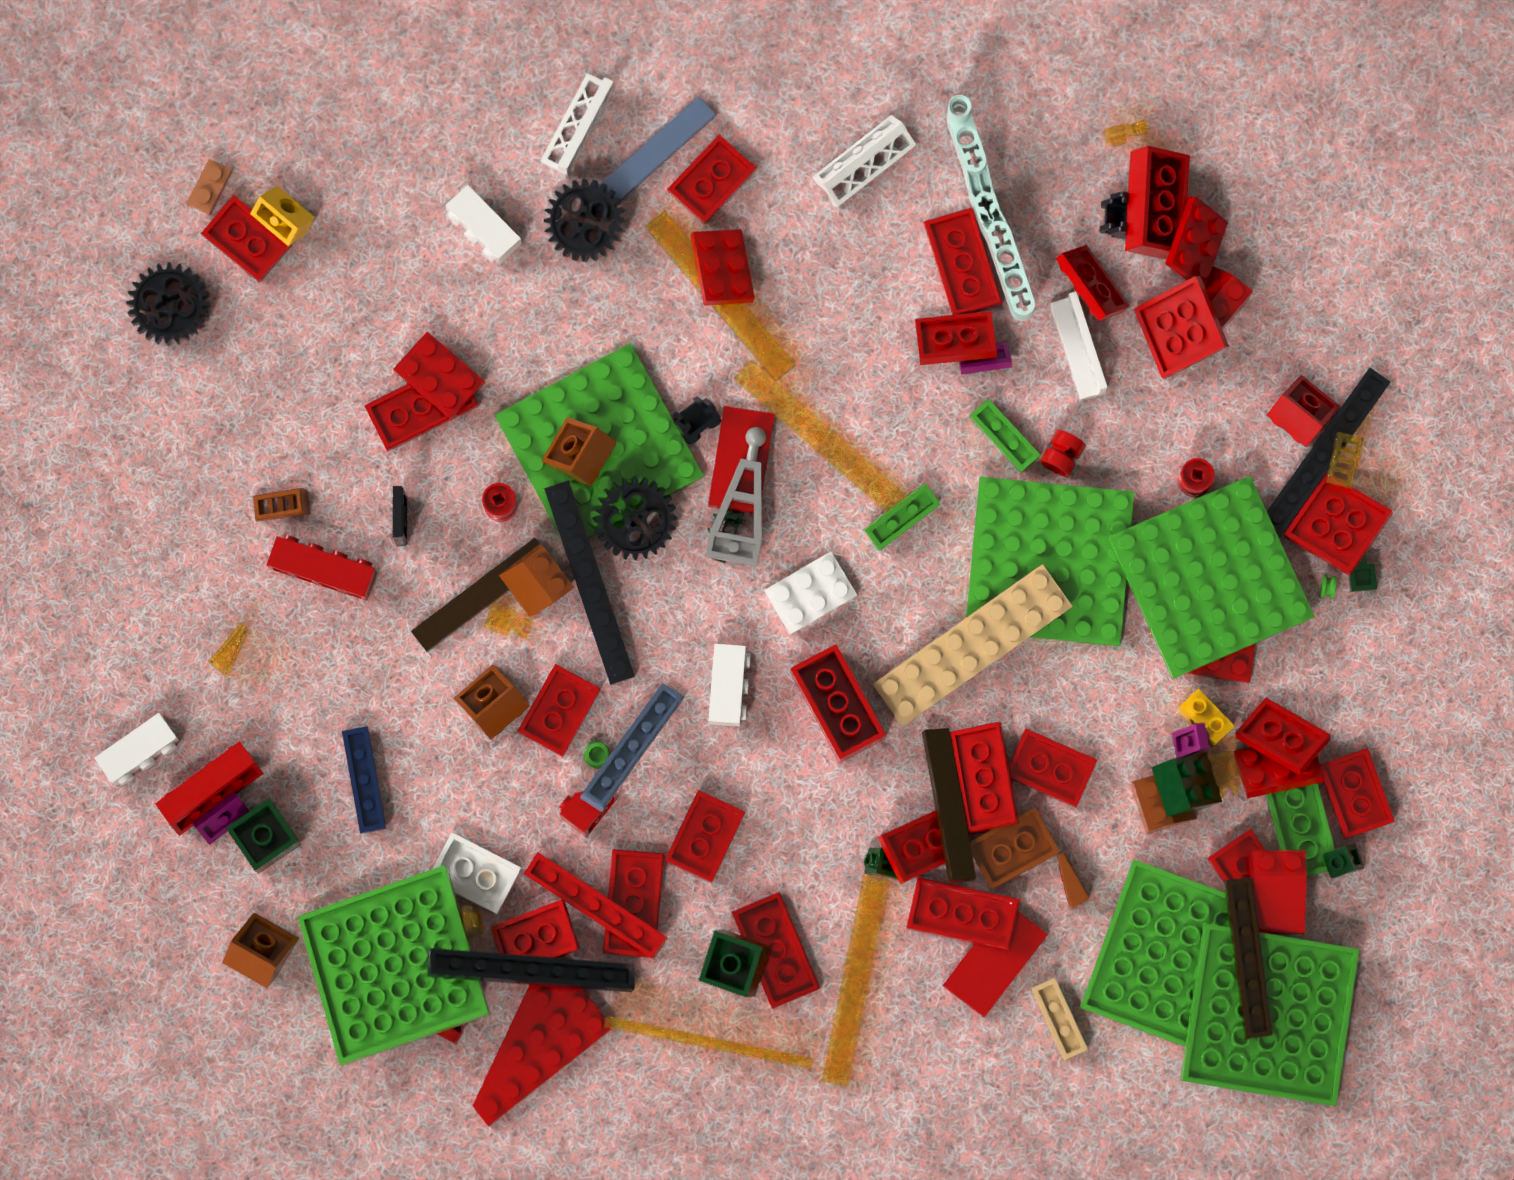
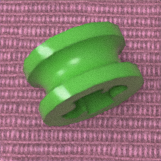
[1320,575,1337,599]

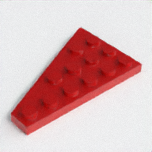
[472,985,613,1127]

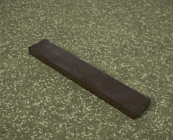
[411,538,539,652]
[922,728,976,883]
[1224,877,1273,1039]

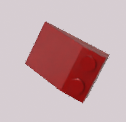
[1248,850,1307,934]

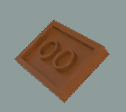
[970,807,1060,890]

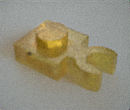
[1102,120,1148,146]
[484,603,533,639]
[1208,750,1238,799]

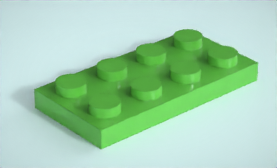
[1265,783,1335,877]

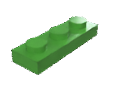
[969,399,1040,473]
[863,483,941,551]

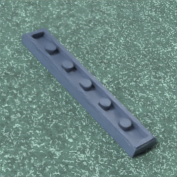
[596,96,716,216]
[580,683,684,812]

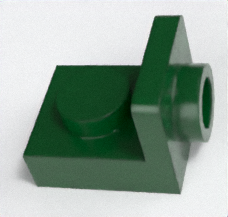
[1323,844,1364,878]
[864,847,898,880]

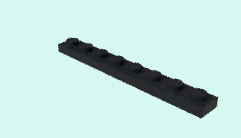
[1267,368,1391,538]
[544,480,635,685]
[427,948,635,992]

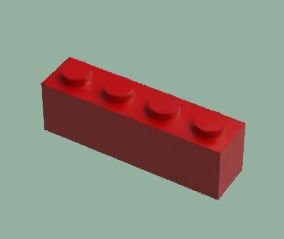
[266,535,377,601]
[155,741,264,836]

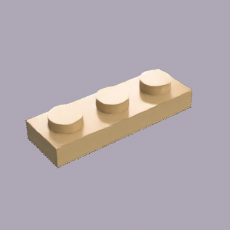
[1031,978,1088,1061]

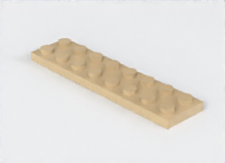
[873,564,1073,727]

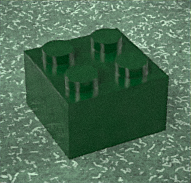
[1151,752,1222,817]
[226,798,302,874]
[698,929,771,998]

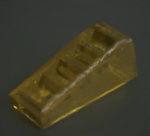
[1326,432,1364,488]
[209,623,249,678]
[461,906,484,938]

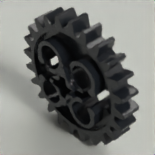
[543,179,627,262]
[126,262,211,346]
[592,476,677,561]

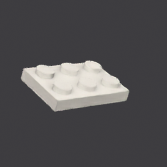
[764,552,857,636]
[433,832,522,915]

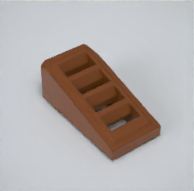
[253,488,310,522]
[1057,853,1089,910]

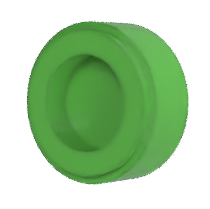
[584,742,610,769]

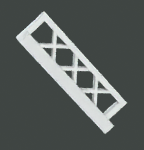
[540,73,614,176]
[813,115,916,207]
[1050,291,1108,401]

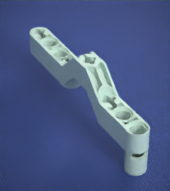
[946,95,1035,321]

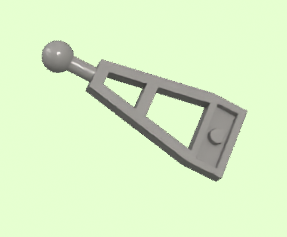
[706,427,766,567]

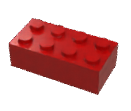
[1125,146,1190,260]
[790,644,886,764]

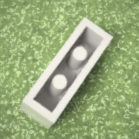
[445,185,522,265]
[708,644,751,727]
[95,713,180,786]

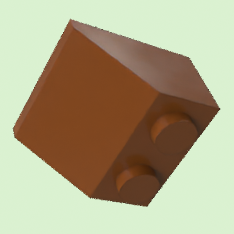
[542,417,617,486]
[498,544,574,617]
[454,665,530,740]
[1130,775,1196,835]
[222,913,299,988]

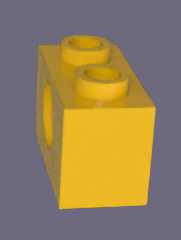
[250,186,315,246]
[1177,688,1235,747]

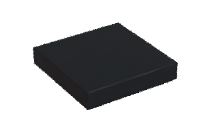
[392,486,407,546]

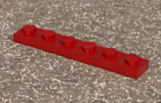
[523,852,668,960]

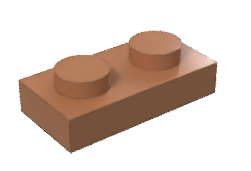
[187,159,233,216]

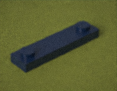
[342,726,387,834]

